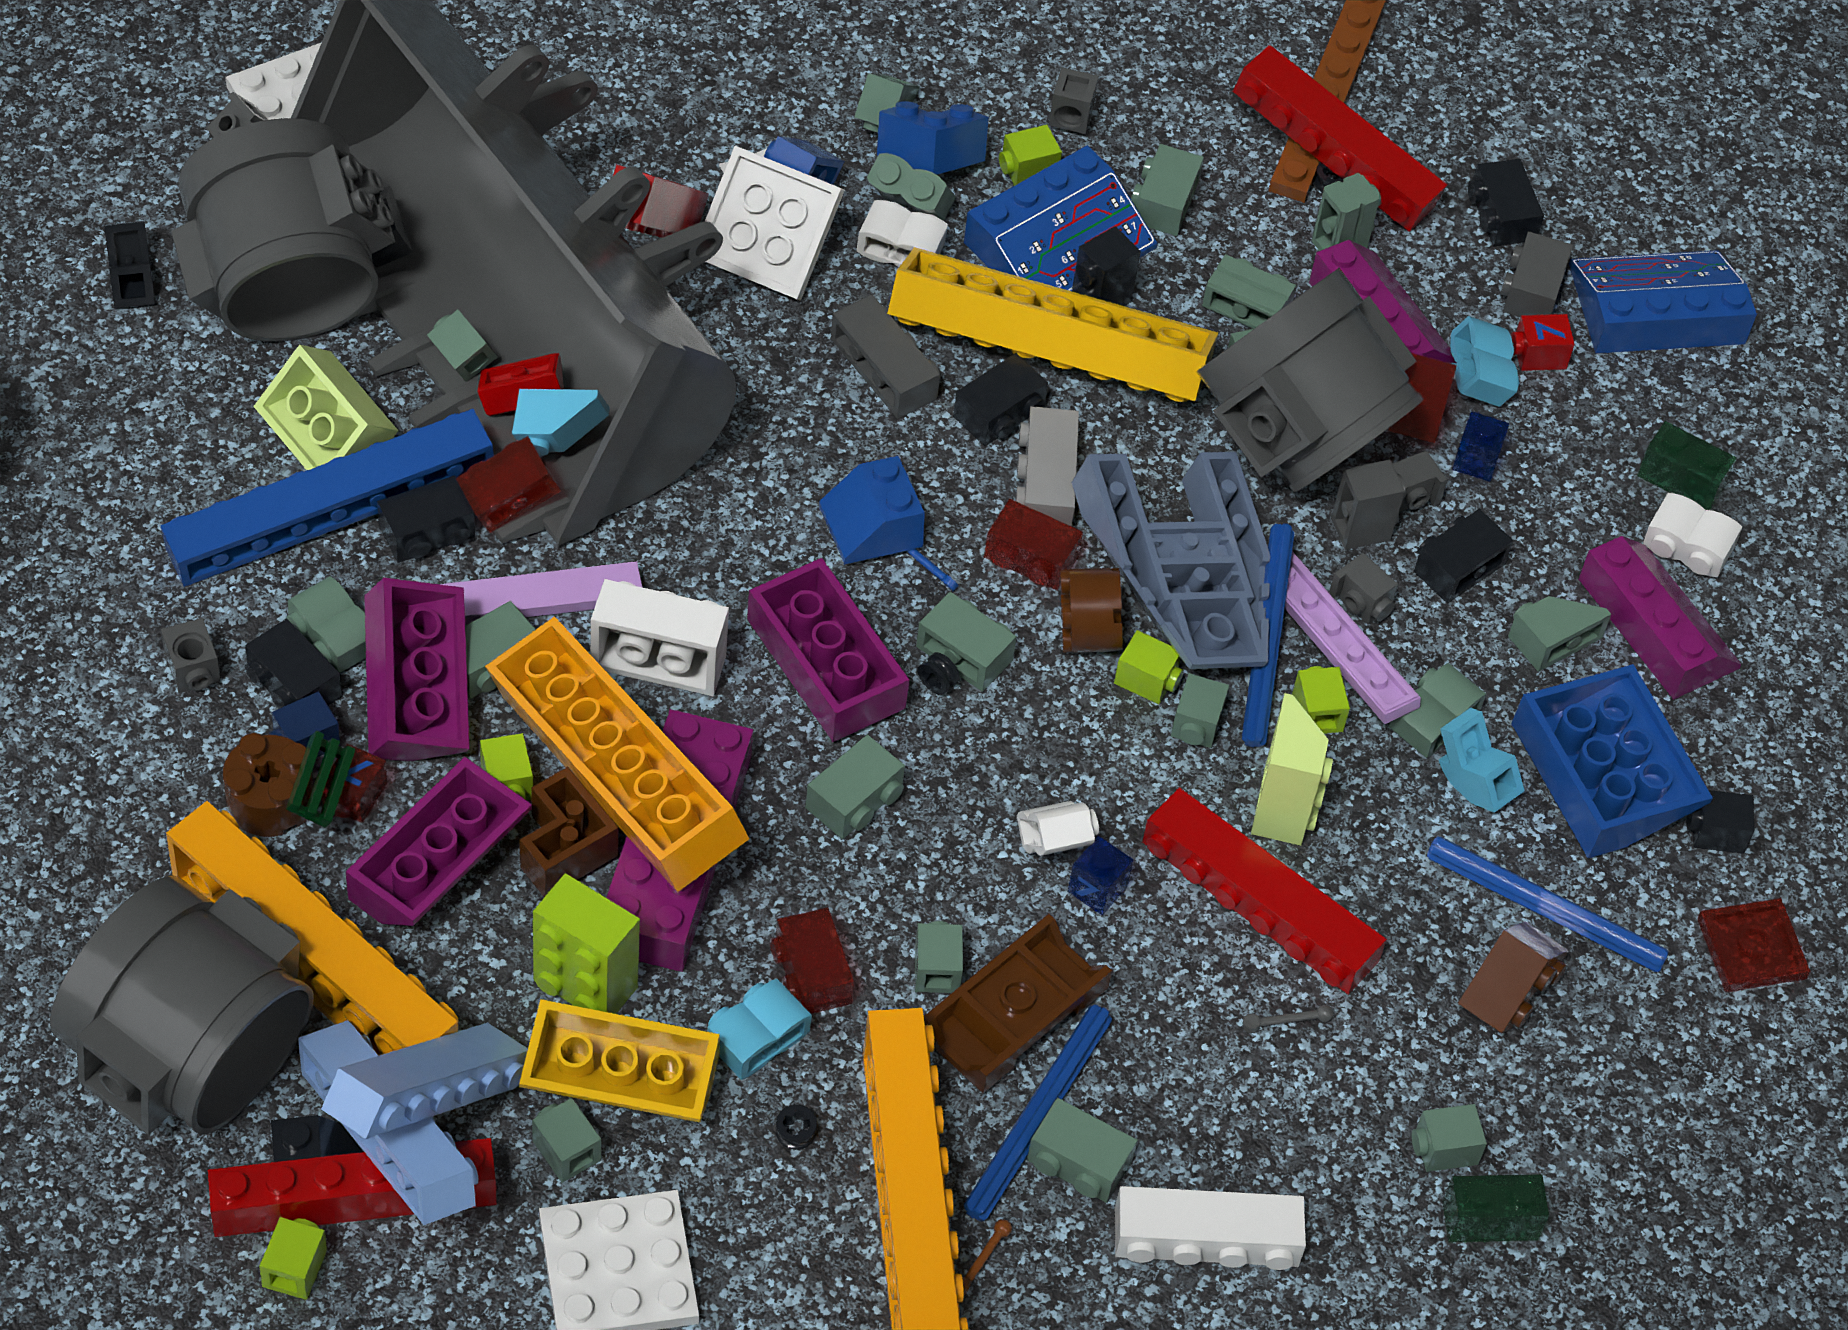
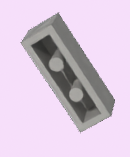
[1015,406,1079,532]

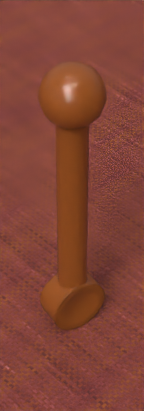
[962,1219,1012,1296]

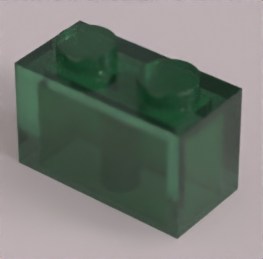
[1637,421,1737,510]
[1442,1174,1549,1242]

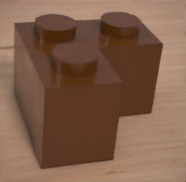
[520,767,618,897]
[1458,921,1569,1033]

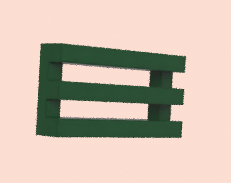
[286,730,355,828]

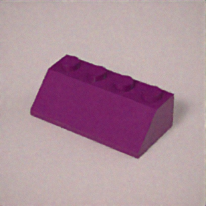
[1309,240,1457,385]
[1578,536,1742,700]
[364,577,469,761]
[346,757,532,926]

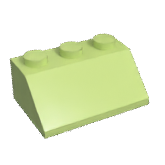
[254,344,398,470]
[1251,693,1333,846]

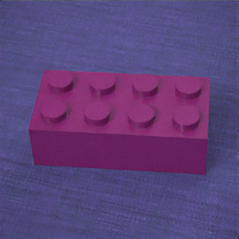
[747,558,909,742]

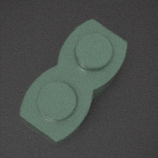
[867,153,956,221]
[286,576,366,673]
[1389,663,1486,758]

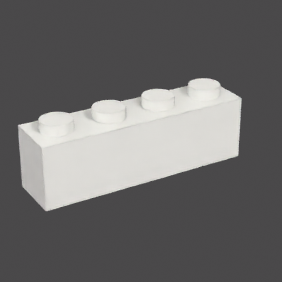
[1115,1186,1306,1270]

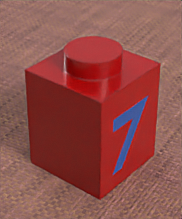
[1511,314,1575,371]

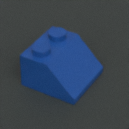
[819,456,925,565]

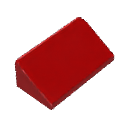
[477,353,564,416]

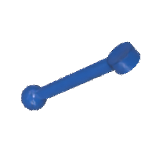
[906,549,959,592]

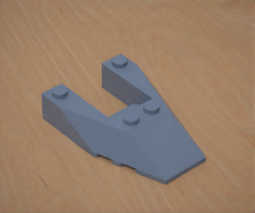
[1071,452,1270,669]

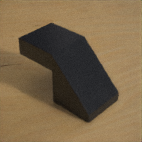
[104,221,155,308]

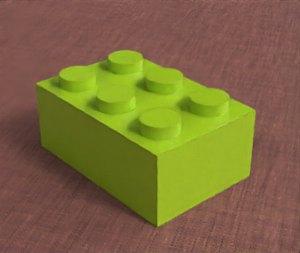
[533,873,640,1014]

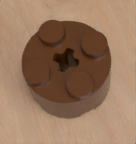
[1060,568,1122,653]
[223,733,314,837]

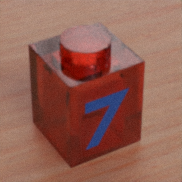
[322,743,387,823]

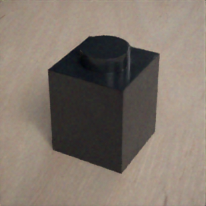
[1686,790,1755,854]

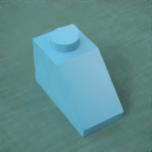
[512,389,610,456]

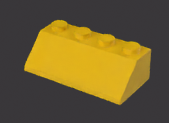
[519,999,720,1122]

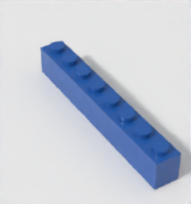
[160,409,496,587]

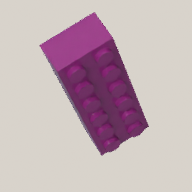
[606,709,753,972]

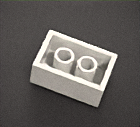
[590,579,729,696]

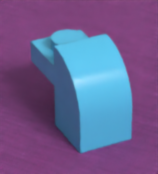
[1439,708,1525,813]

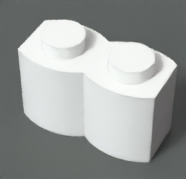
[856,200,948,267]
[1643,493,1742,577]
[1017,801,1099,856]

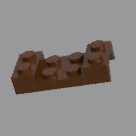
[924,914,1112,1093]

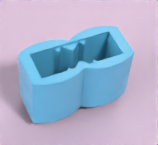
[1450,316,1519,407]
[707,979,812,1080]

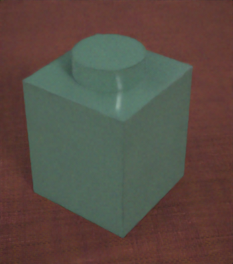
[427,309,497,382]
[1171,673,1229,748]
[915,921,963,993]
[532,1098,601,1183]
[1412,1104,1487,1172]

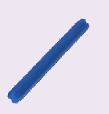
[1242,523,1294,747]
[1427,836,1669,972]
[964,1004,1112,1222]

